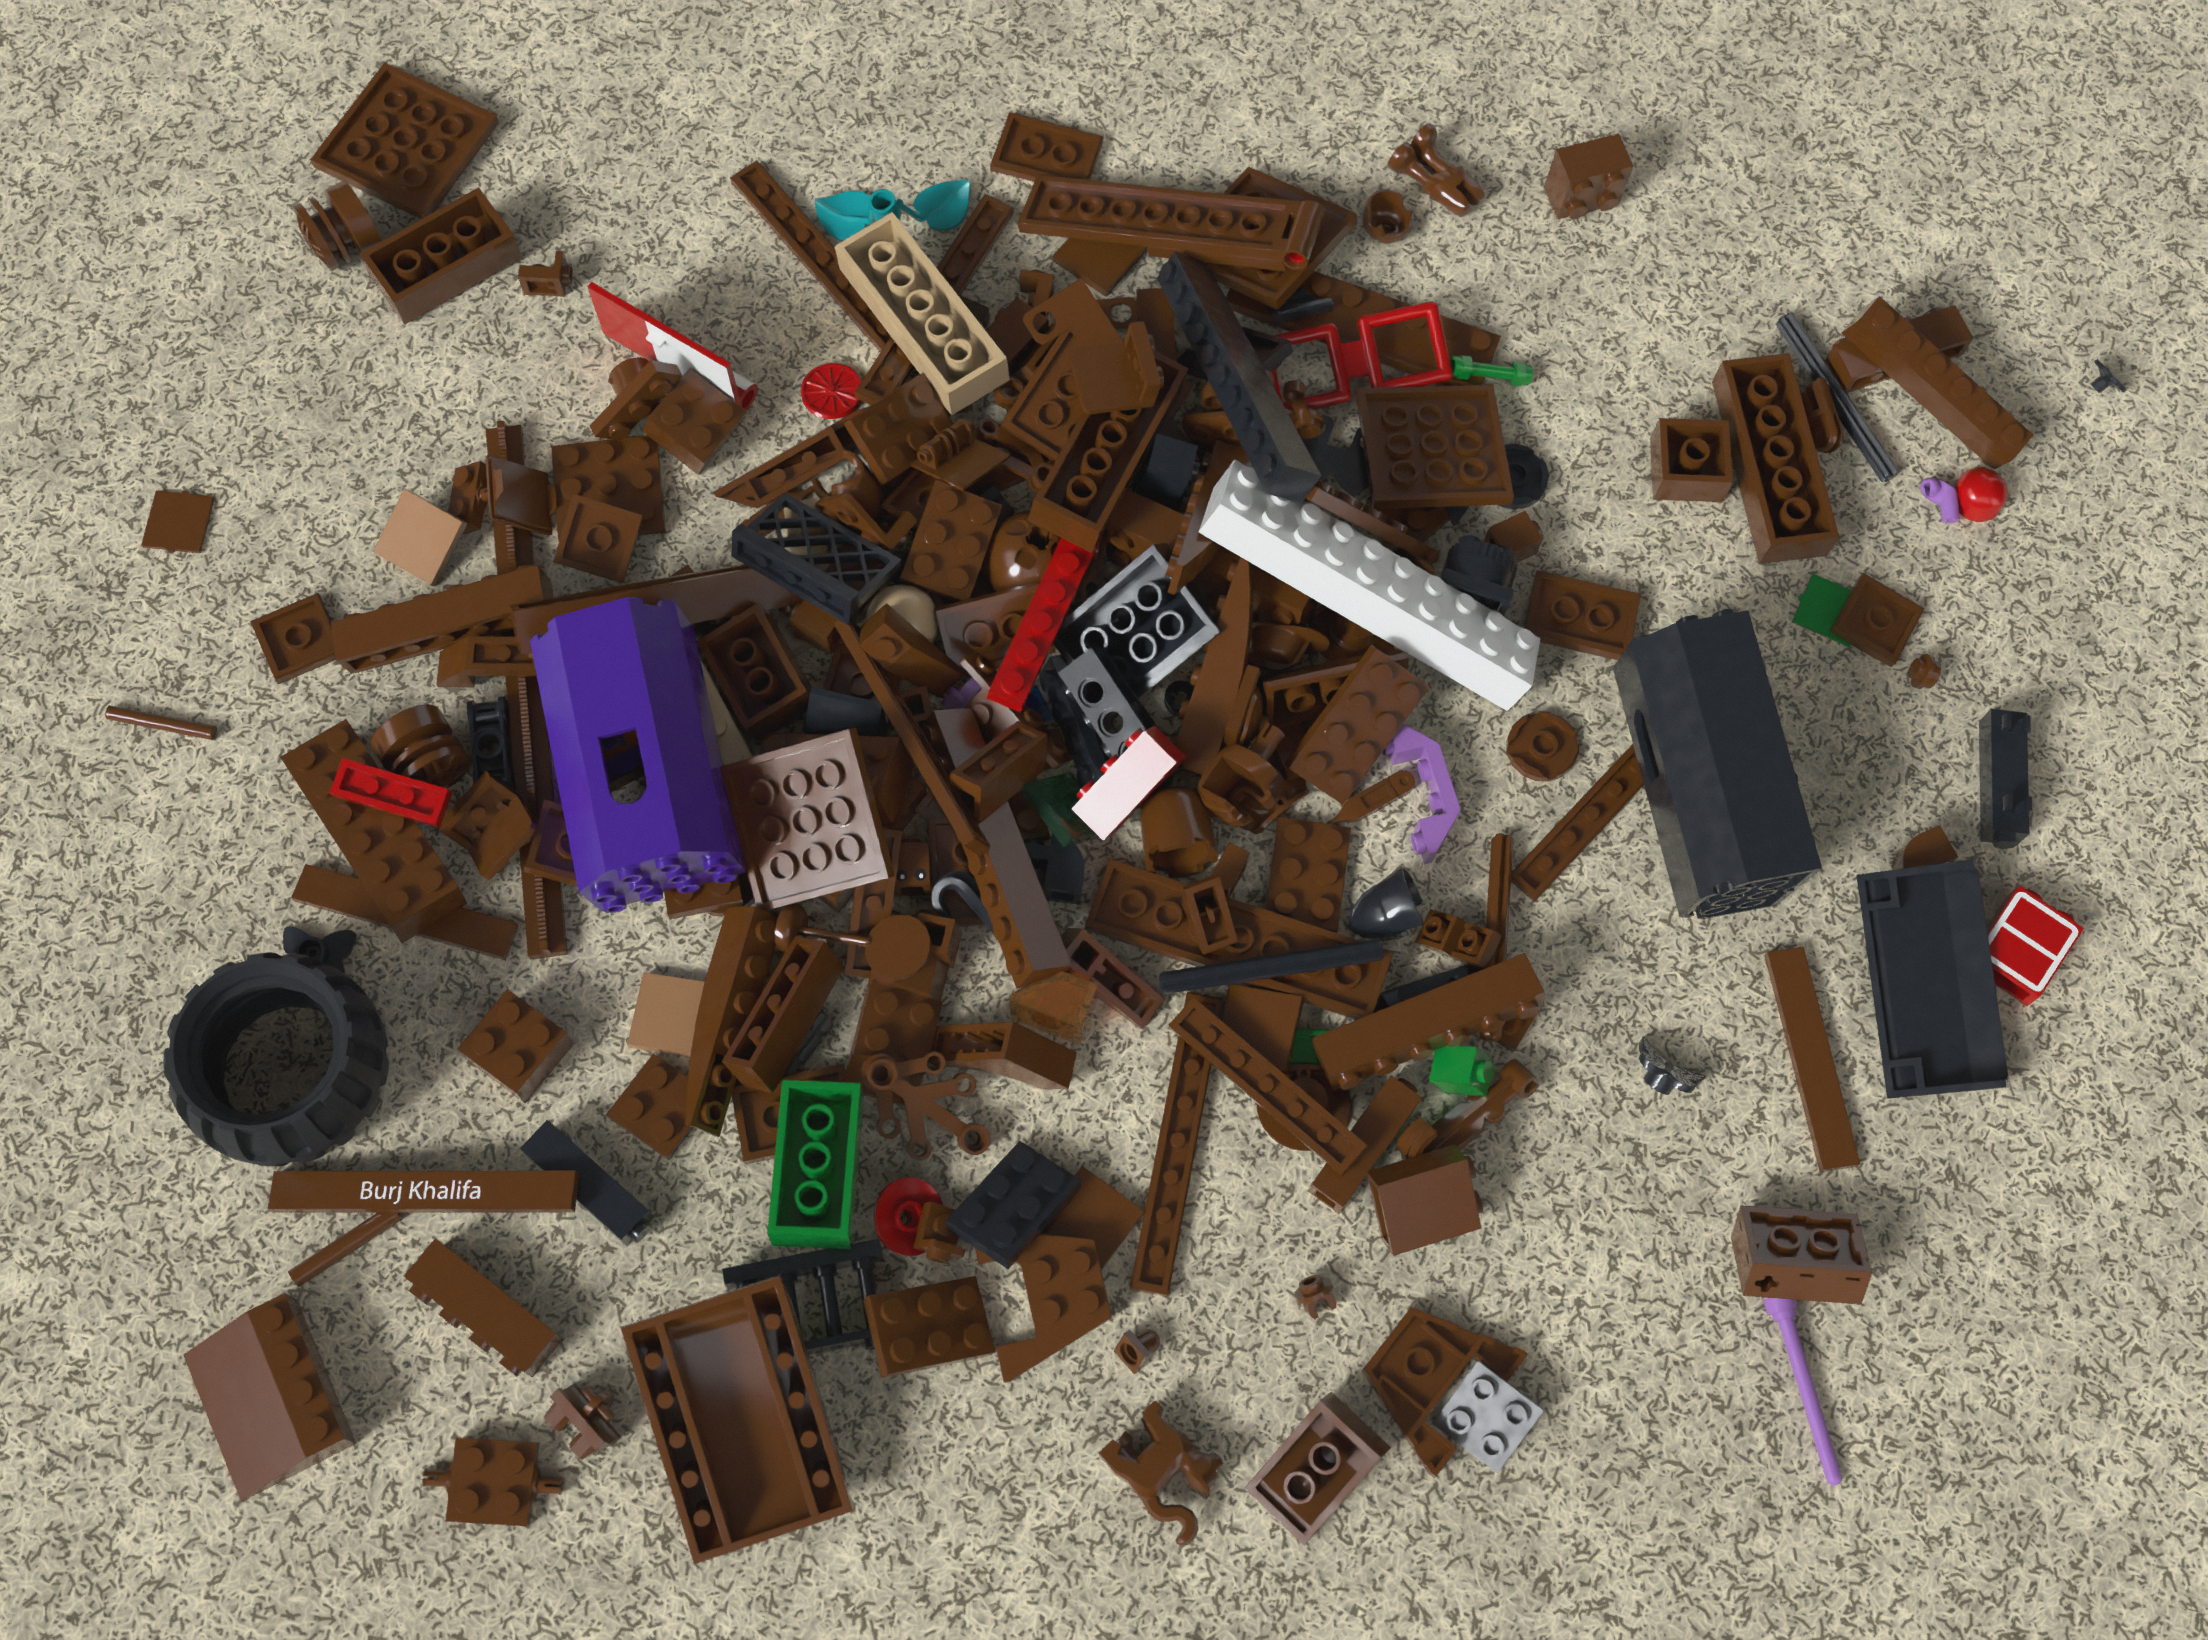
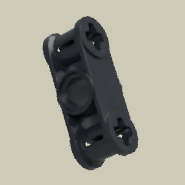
[466,696,514,789]

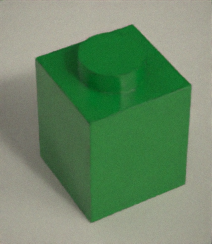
[1429,1046,1494,1096]

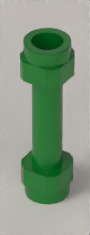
[1450,355,1533,386]

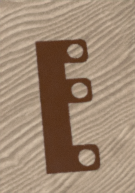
[1023,278,1187,471]

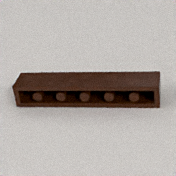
[1842,296,2034,469]
[331,565,554,674]
[1312,953,1545,1091]

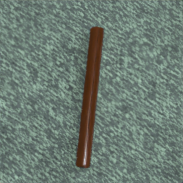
[1479,833,1513,1042]

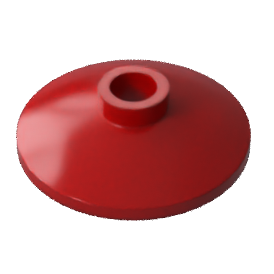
[873,1177,943,1256]

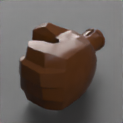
[1198,722,1285,828]

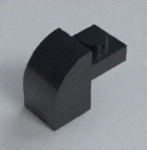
[1023,832,1084,905]

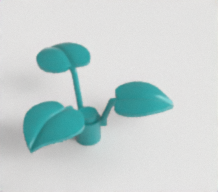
[815,180,971,241]

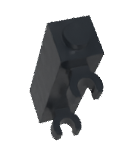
[1979,709,2033,849]

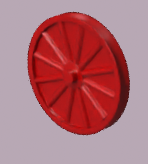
[801,363,861,419]

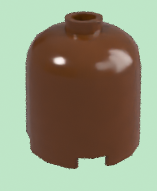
[1140,784,1218,878]

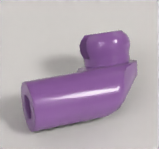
[1920,477,1960,523]

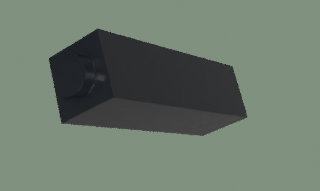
[520,1120,654,1246]

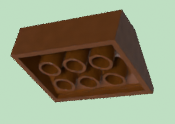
[183,1293,356,1501]

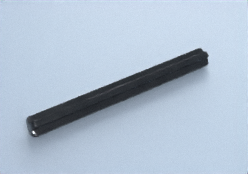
[1776,313,1899,483]
[1159,939,1384,994]

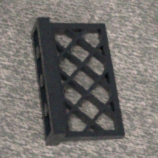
[731,492,901,625]

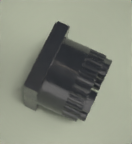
[1440,535,1517,617]

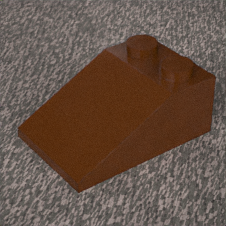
[1245,1392,1391,1545]

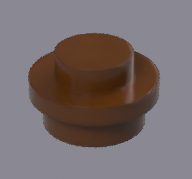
[1908,654,1941,689]

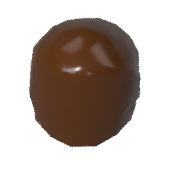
[811,450,885,522]

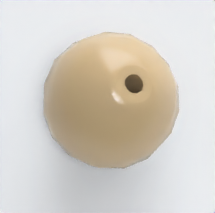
[866,584,939,644]

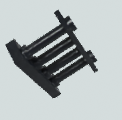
[722,1239,884,1355]

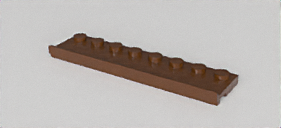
[1226,271,1501,386]

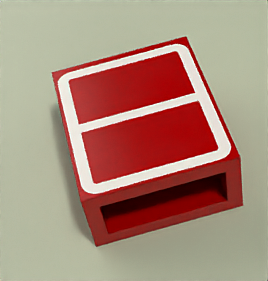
[1987,885,2084,1006]

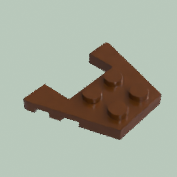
[975,1234,1112,1383]
[1362,1307,1528,1478]

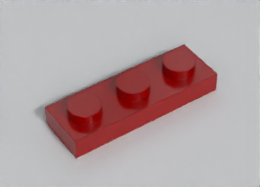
[329,758,453,828]

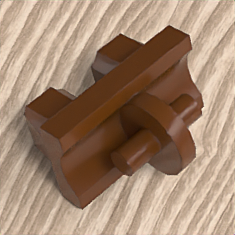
[544,1384,621,1460]

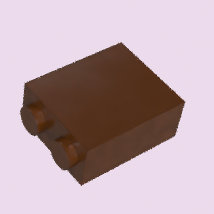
[1367,1145,1483,1256]

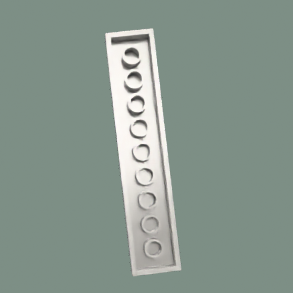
[1199,460,1540,711]

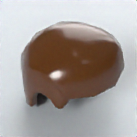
[1362,189,1412,244]

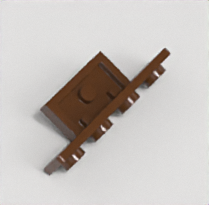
[960,652,1073,769]

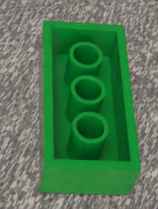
[767,1080,864,1249]

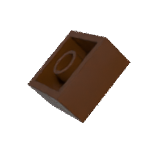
[1211,842,1250,898]

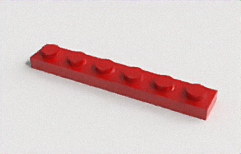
[987,532,1104,713]

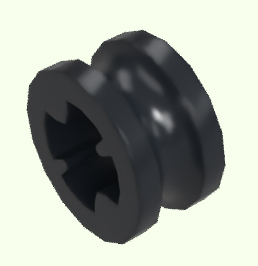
[1164,680,1194,716]

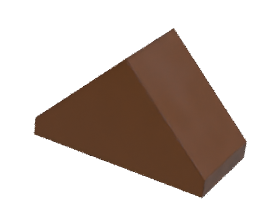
[1182,874,1238,955]

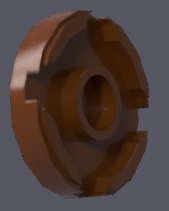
[1506,712,1579,782]

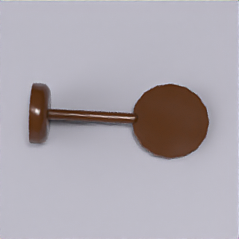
[775,903,932,980]

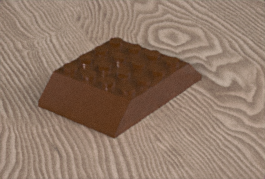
[621,1275,853,1564]

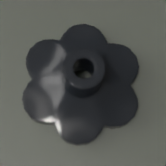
[2091,359,2127,394]

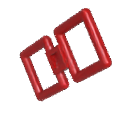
[1271,301,1453,411]

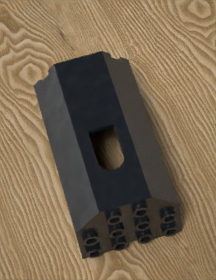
[1613,609,1822,919]

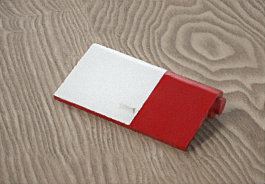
[587,282,758,411]

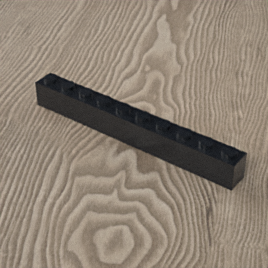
[1157,251,1321,504]

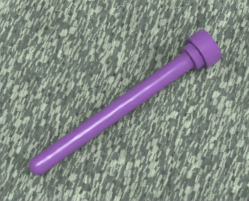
[1763,1298,1842,1485]

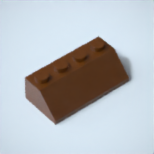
[1258,648,1409,728]

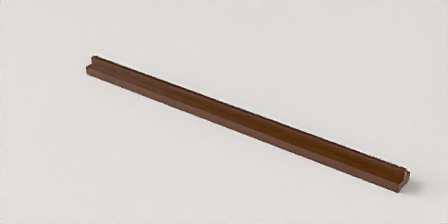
[486,420,568,960]

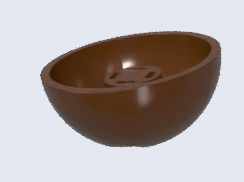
[982,511,1061,592]

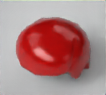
[1954,467,2009,523]

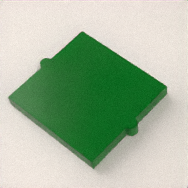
[1792,574,1851,647]

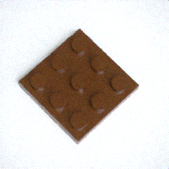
[551,435,666,541]

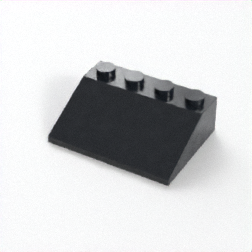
[1053,543,1221,719]

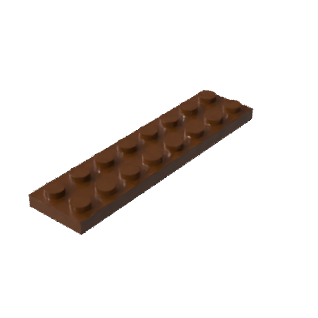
[1085,859,1393,1020]

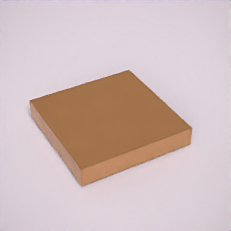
[373,489,468,586]
[627,972,705,1057]

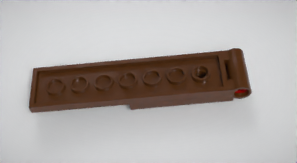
[1017,175,1325,271]

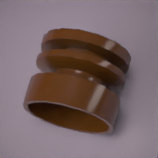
[292,180,382,272]
[370,704,471,789]

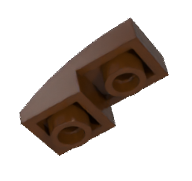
[1415,909,1502,969]

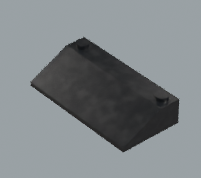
[1856,859,2010,1099]

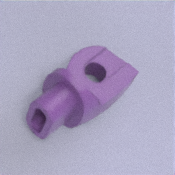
[941,677,982,709]

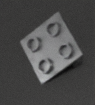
[1432,1360,1544,1473]

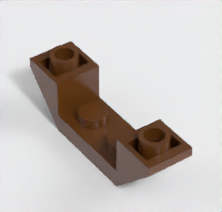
[436,636,537,688]

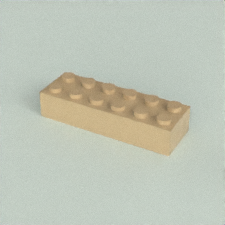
[835,212,1010,415]

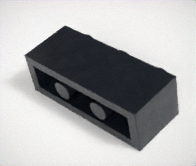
[1132,434,1201,512]

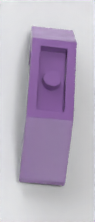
[1382,724,1461,865]

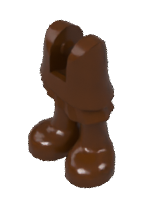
[1387,123,1485,217]

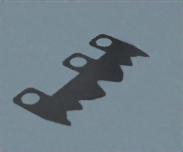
[1302,414,1469,526]

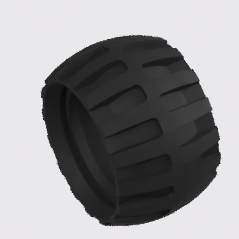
[163,952,389,1166]

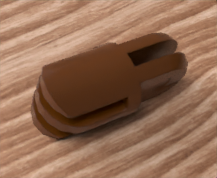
[1800,378,1844,453]

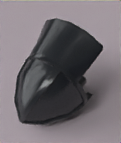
[1348,864,1423,941]

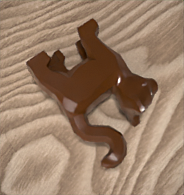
[1098,1400,1224,1546]

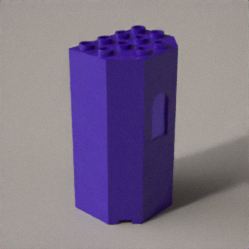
[530,597,746,913]

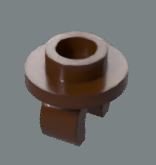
[1294,1275,1337,1319]

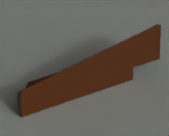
[713,409,862,508]

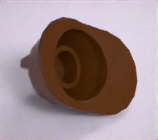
[1248,621,1330,671]

